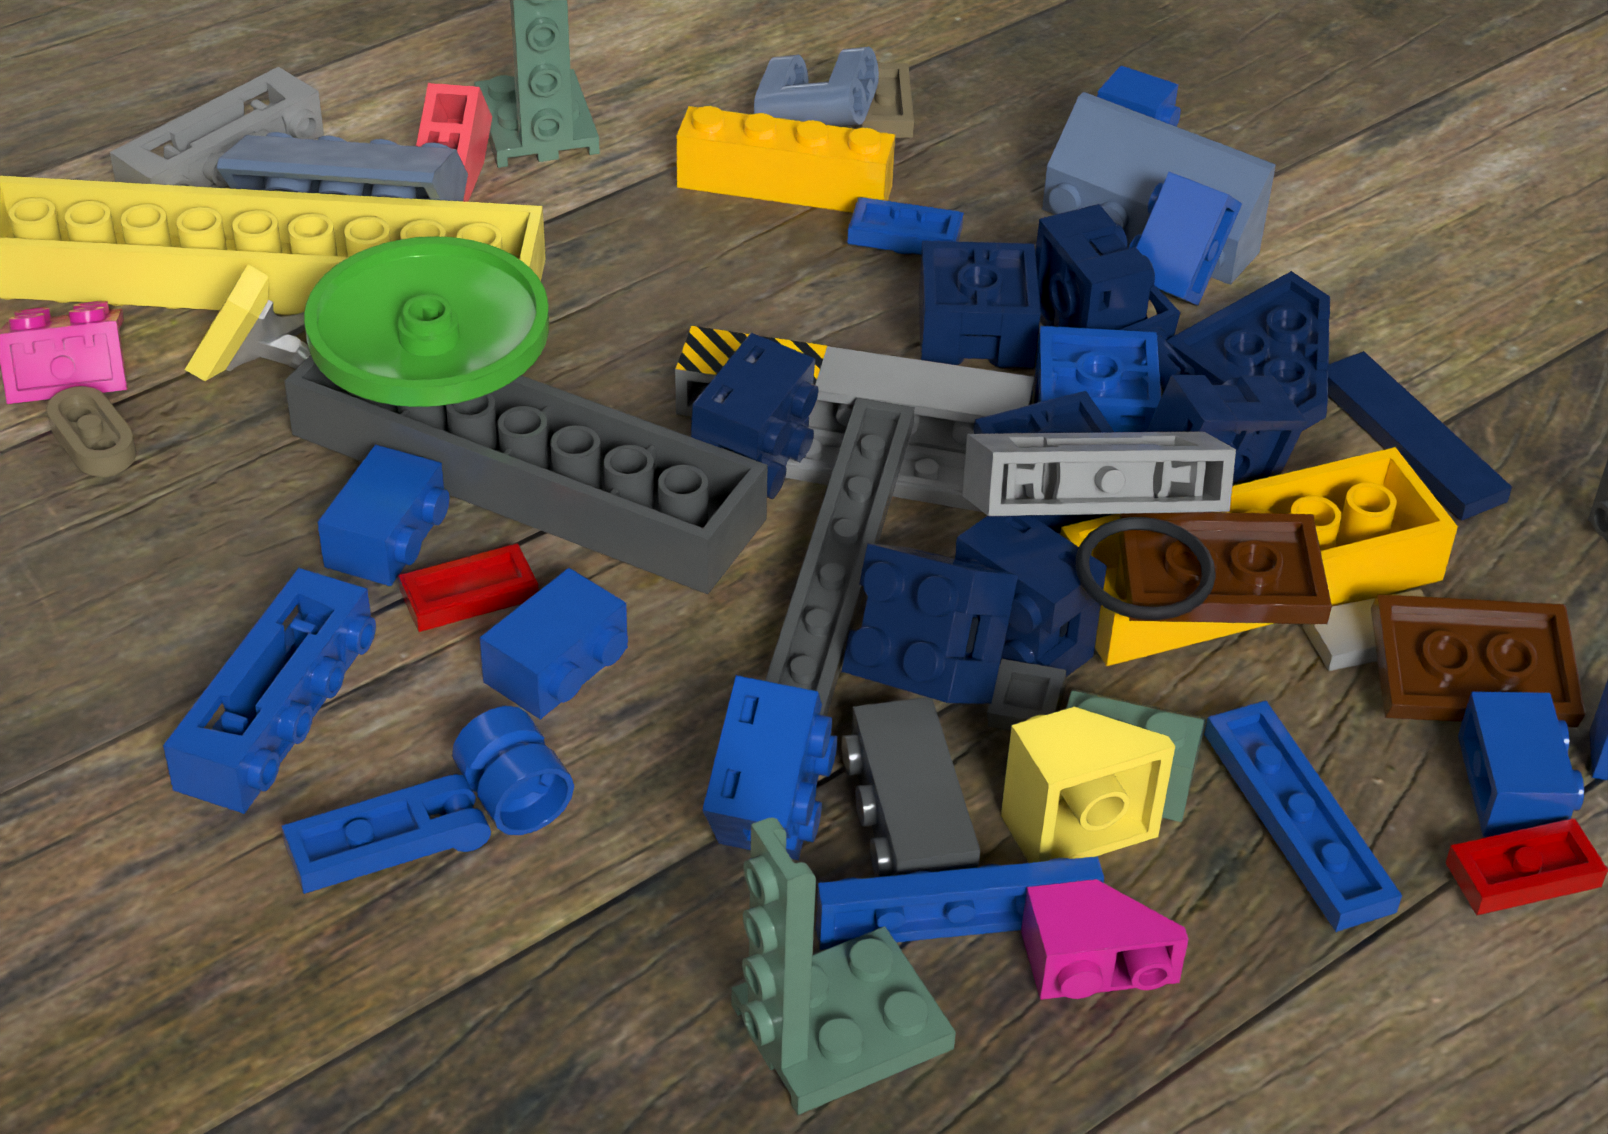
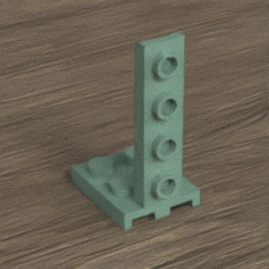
[474,0,600,168]
[731,818,956,1115]

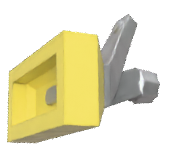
[185,264,311,381]

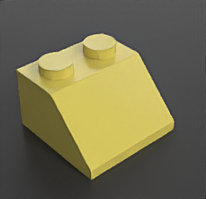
[1001,707,1175,863]

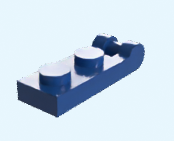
[281,774,491,894]

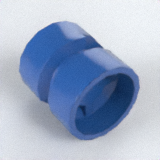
[452,706,574,835]

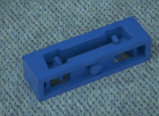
[163,568,376,814]

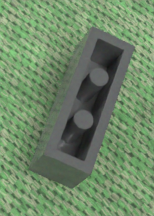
[842,697,980,878]

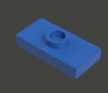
[847,197,964,255]

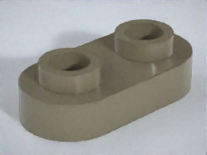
[46,386,136,477]

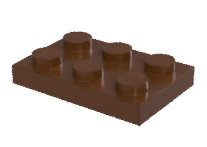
[1118,512,1332,624]
[1371,594,1586,728]

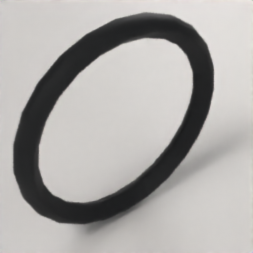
[1075,517,1216,620]

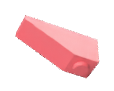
[416,83,492,202]

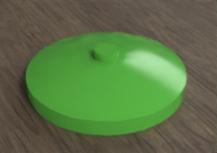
[304,237,549,407]

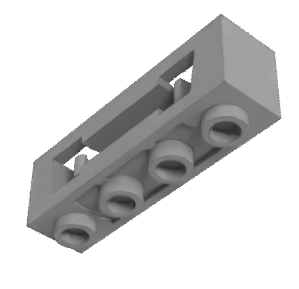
[110,67,324,188]
[962,432,1236,516]

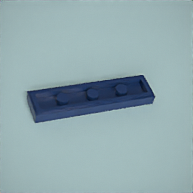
[1328,351,1512,521]

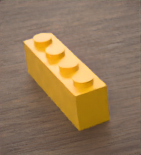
[676,106,895,213]

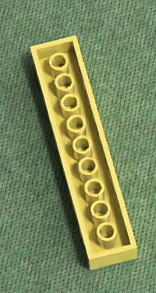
[0,176,546,315]

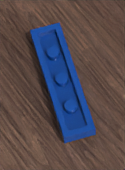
[1204,700,1402,932]
[816,856,1104,950]

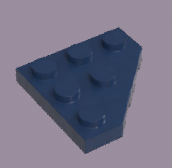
[1166,271,1330,431]

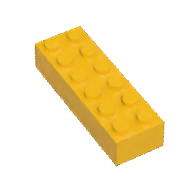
[1060,447,1458,667]

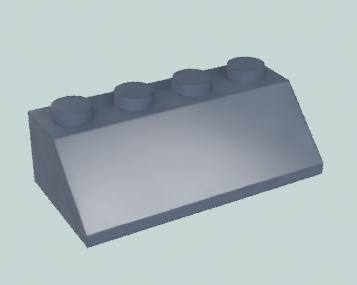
[1042,92,1276,285]
[217,132,468,201]

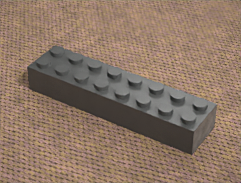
[284,355,768,594]

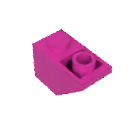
[1021,879,1189,1000]

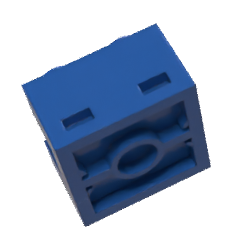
[1034,326,1161,432]
[702,675,837,860]

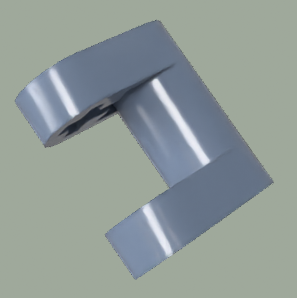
[754,46,879,127]

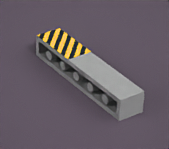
[675,326,1035,454]

